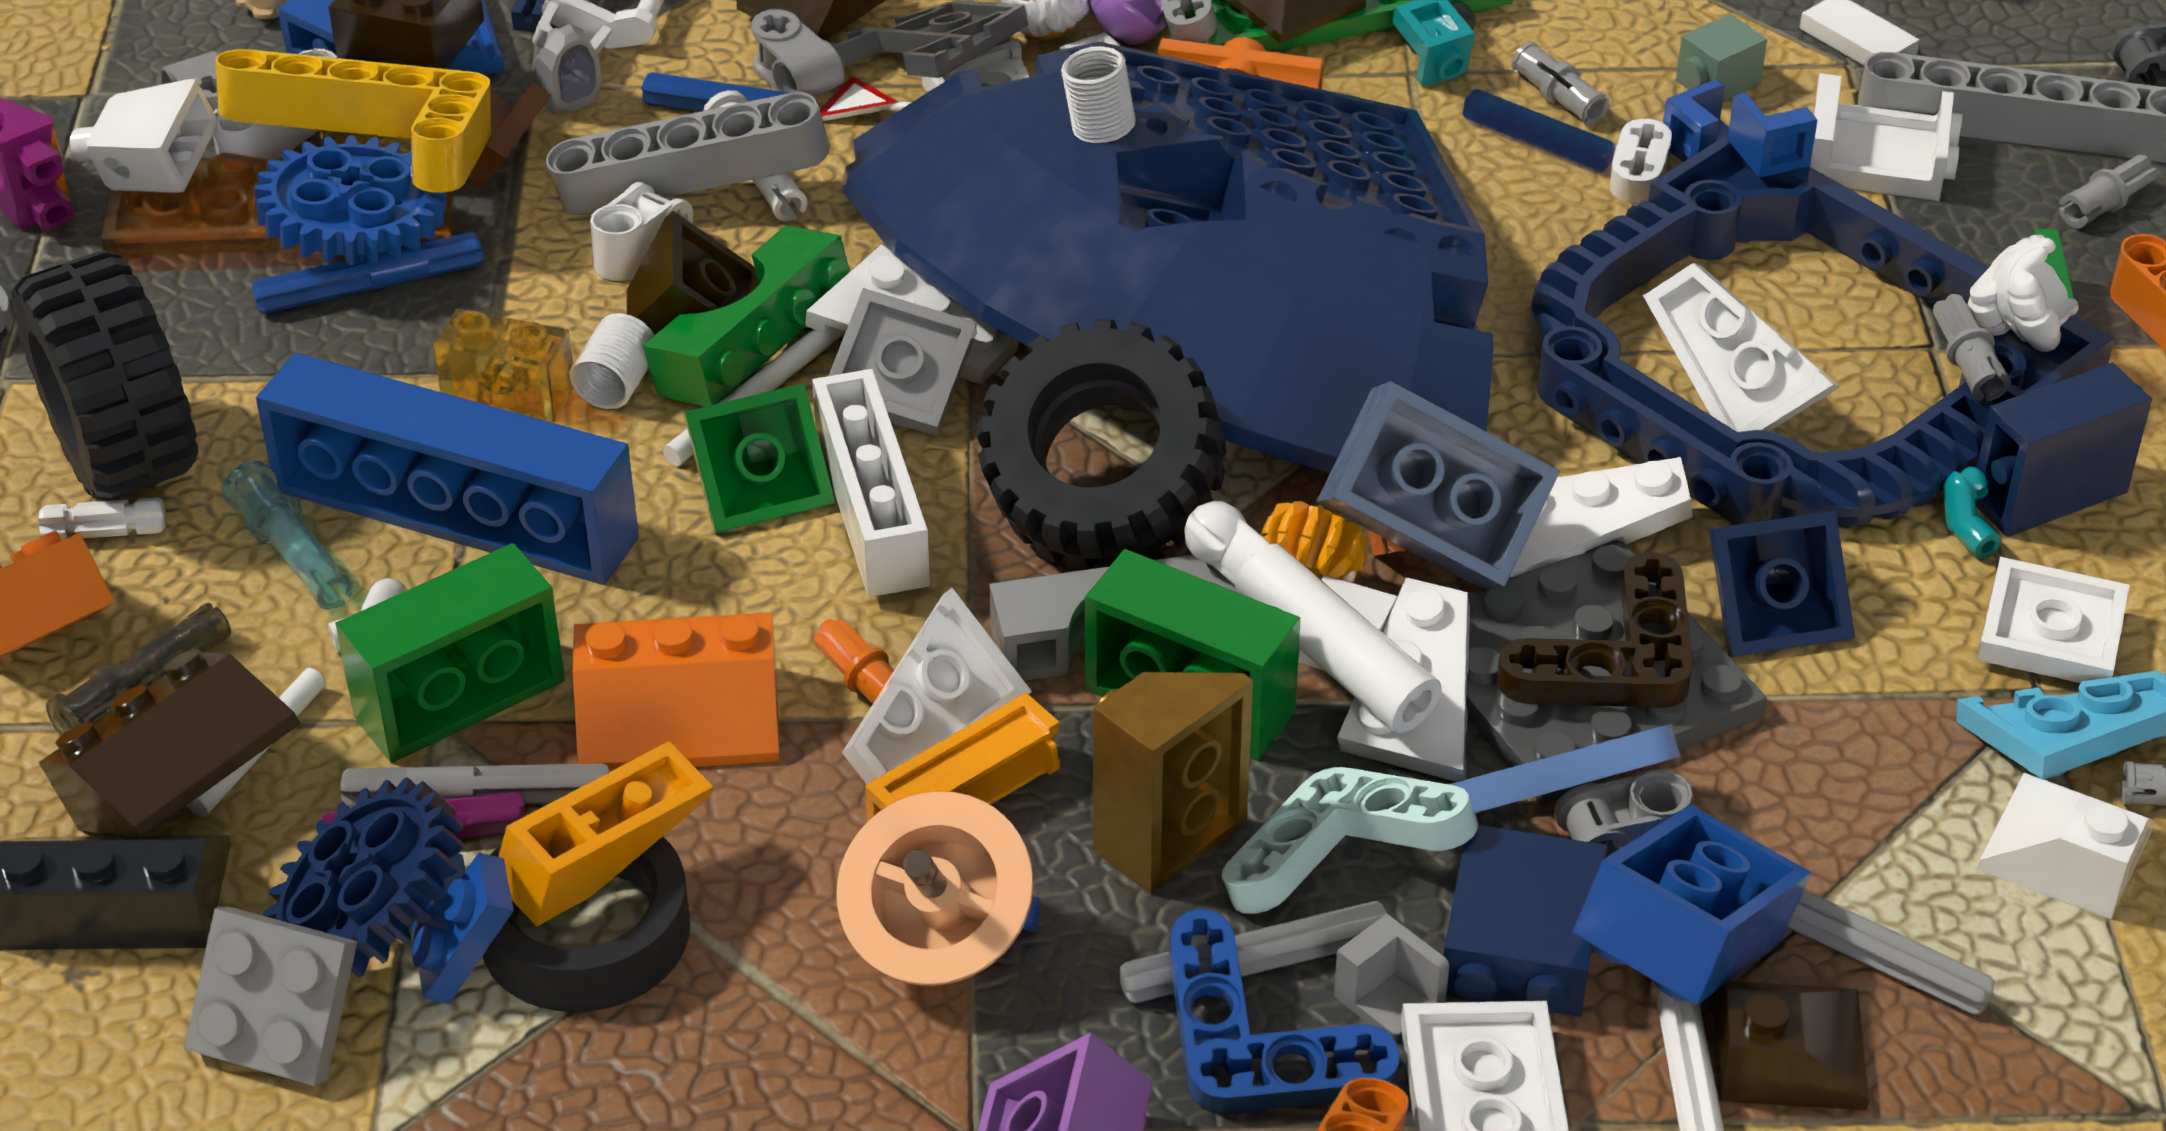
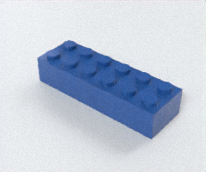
[256,352,639,585]

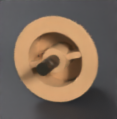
[836,792,1034,986]

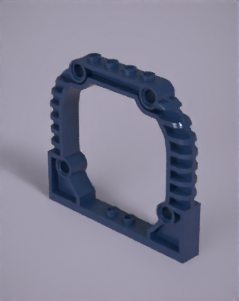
[1530,134,2115,526]

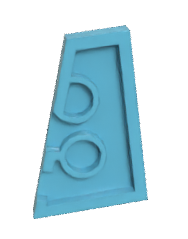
[1956,670,2166,780]

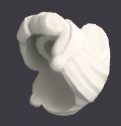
[1968,235,2079,352]

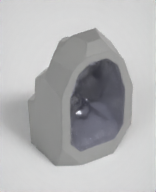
[531,23,602,115]

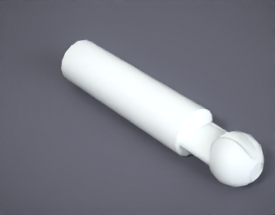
[1184,501,1442,734]

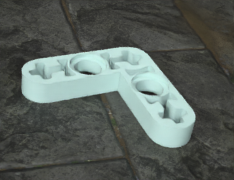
[1222,767,1478,914]

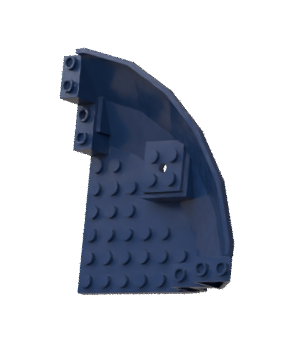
[842,42,1494,474]

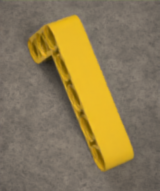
[215,49,491,193]

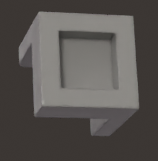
[1334,913,1449,1043]

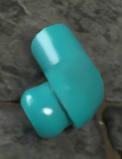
[1942,467,2002,559]

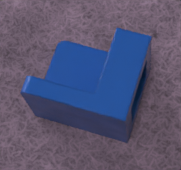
[1663,79,1729,162]
[1727,93,1818,178]

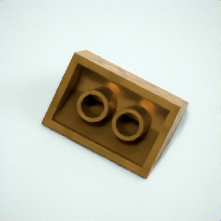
[1093,672,1253,895]

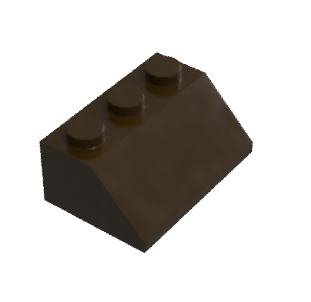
[38,649,301,839]

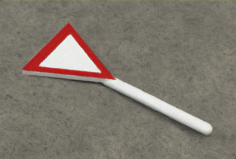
[819,76,912,121]

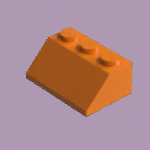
[573,612,780,772]

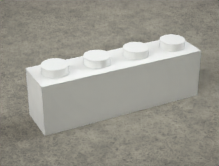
[812,369,930,597]

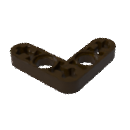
[1496,552,1693,708]

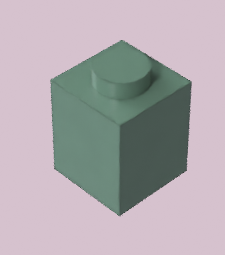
[1676,14,1767,101]

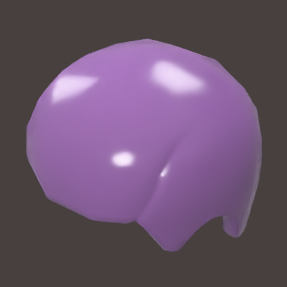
[1090,0,1166,45]

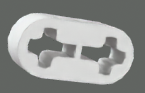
[1610,118,1672,203]

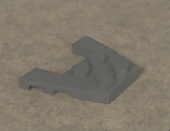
[831,0,1029,78]

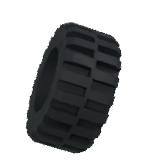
[11,250,198,501]
[977,319,1227,570]

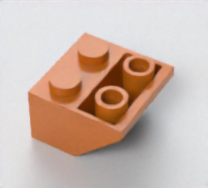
[0,530,115,658]

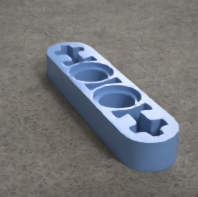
[1448,724,1681,813]

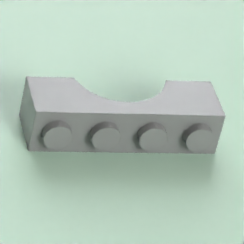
[989,555,1236,681]

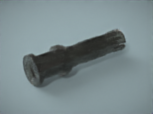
[46,603,231,736]

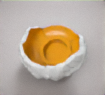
[1003,0,1089,41]

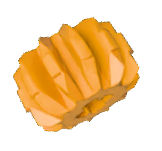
[1260,501,1369,583]

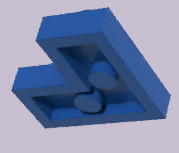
[412,852,514,1004]

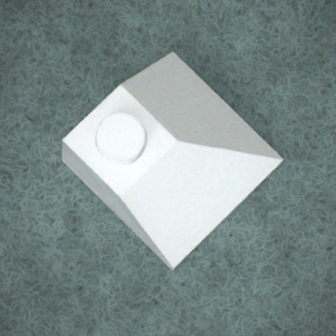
[1978,773,2155,920]

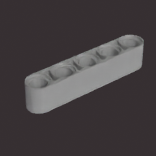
[546,92,830,215]

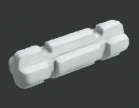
[38,497,166,540]

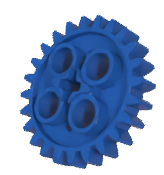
[255,135,446,265]

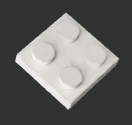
[1977,557,2130,683]

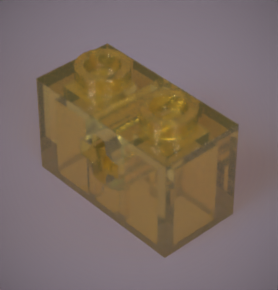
[433,309,574,422]

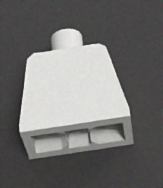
[70,78,219,193]

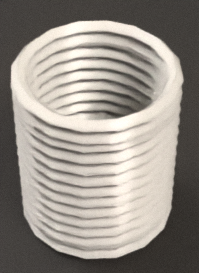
[1061,46,1136,143]
[569,313,655,409]

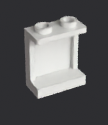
[1809,73,1962,201]

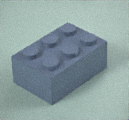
[1316,381,1560,590]

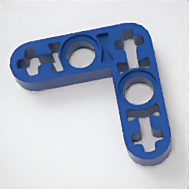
[1169,909,1399,1113]

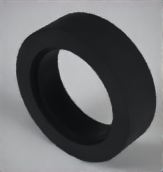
[482,836,690,1012]

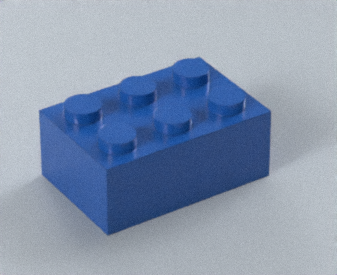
[1572,804,1812,1005]

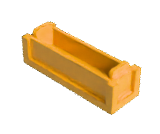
[865,692,1060,822]

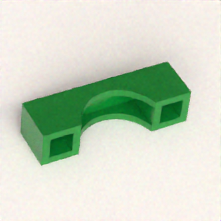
[643,225,850,407]

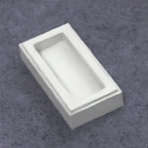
[1800,0,1920,66]

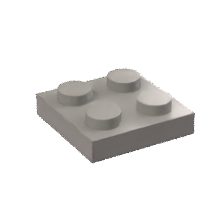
[829,288,977,437]
[184,907,358,1086]

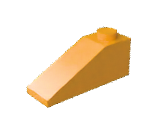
[499,741,713,927]

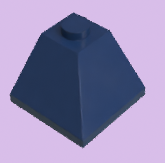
[1709,511,1855,657]

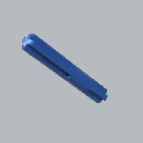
[252,232,483,314]

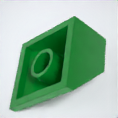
[683,383,836,534]

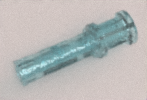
[222,461,354,610]

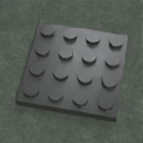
[1466,540,1767,806]

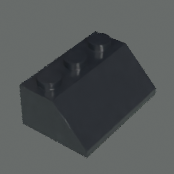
[0,835,231,950]

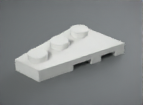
[1643,263,1841,432]
[842,587,1032,784]

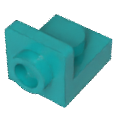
[1392,0,1475,87]

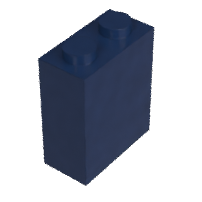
[1975,362,2152,537]
[1444,825,1607,1017]

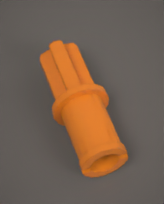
[814,619,894,704]

